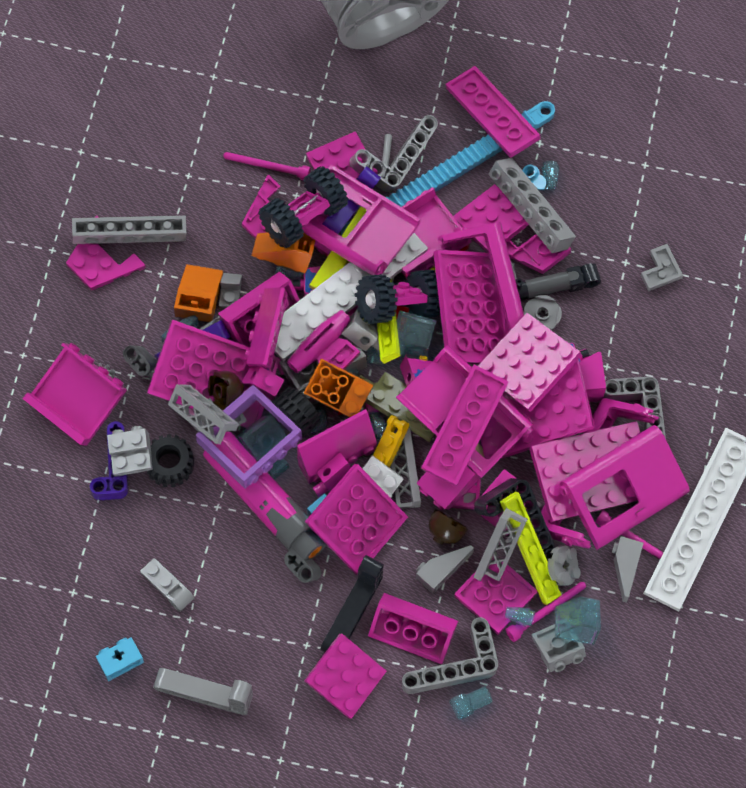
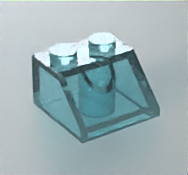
[397,311,437,357]
[236,414,287,461]
[555,597,601,645]

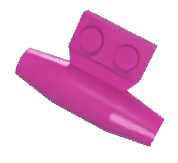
[287,310,360,373]

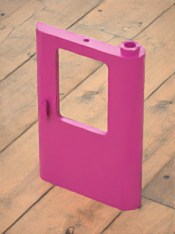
[302,164,420,275]
[396,345,533,478]
[559,425,690,550]

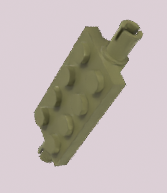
[359,372,437,442]

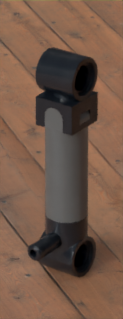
[516,263,601,300]

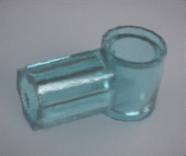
[449,686,492,720]

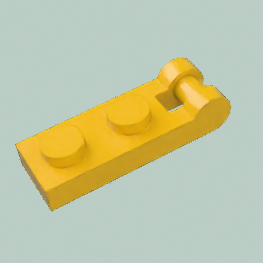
[373,415,409,468]

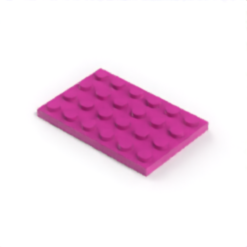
[433,250,508,364]
[147,320,280,431]
[480,359,595,459]
[529,421,640,523]

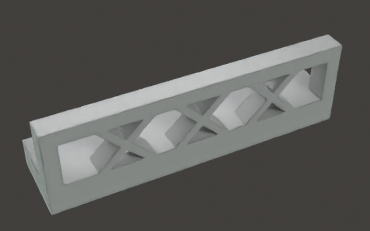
[168,384,239,444]
[391,428,421,509]
[474,508,528,581]

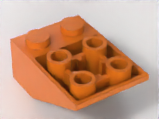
[251,233,315,273]
[174,264,223,322]
[304,359,373,417]

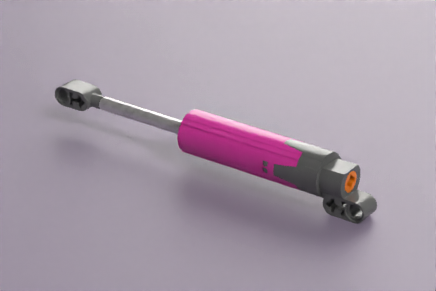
[123,345,326,583]

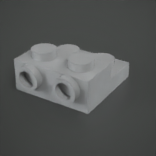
[107,426,153,477]
[532,619,586,672]

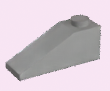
[612,536,643,603]
[416,545,474,594]

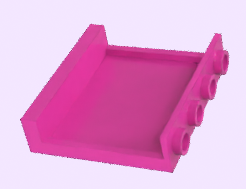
[401,187,472,280]
[23,343,127,446]

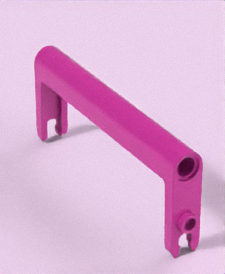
[437,222,524,332]
[541,398,659,549]

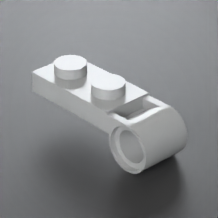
[140,558,195,612]

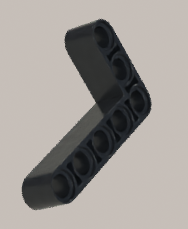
[474,478,555,561]
[320,555,384,652]

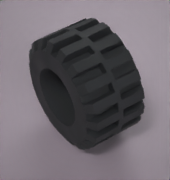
[272,387,321,438]
[147,434,194,487]

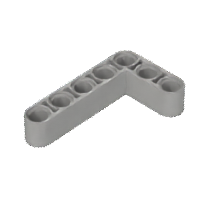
[350,115,438,192]
[603,377,666,439]
[402,617,498,694]
[153,668,253,715]

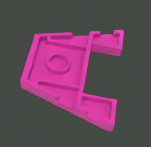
[241,175,280,239]
[66,216,146,291]
[506,234,571,274]

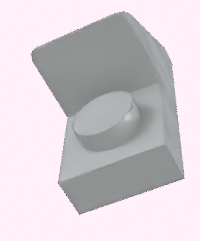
[219,273,242,309]

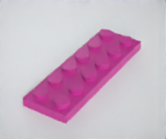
[446,66,540,158]
[421,364,509,486]

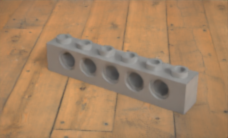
[489,158,576,253]
[72,216,186,244]

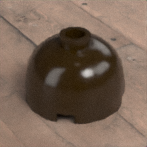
[208,371,244,410]
[428,509,468,545]

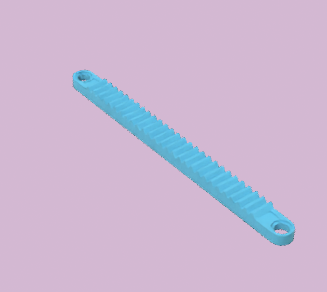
[341,101,555,236]

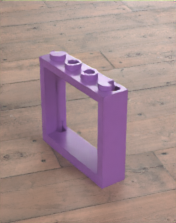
[196,385,302,489]

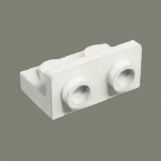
[362,455,403,498]

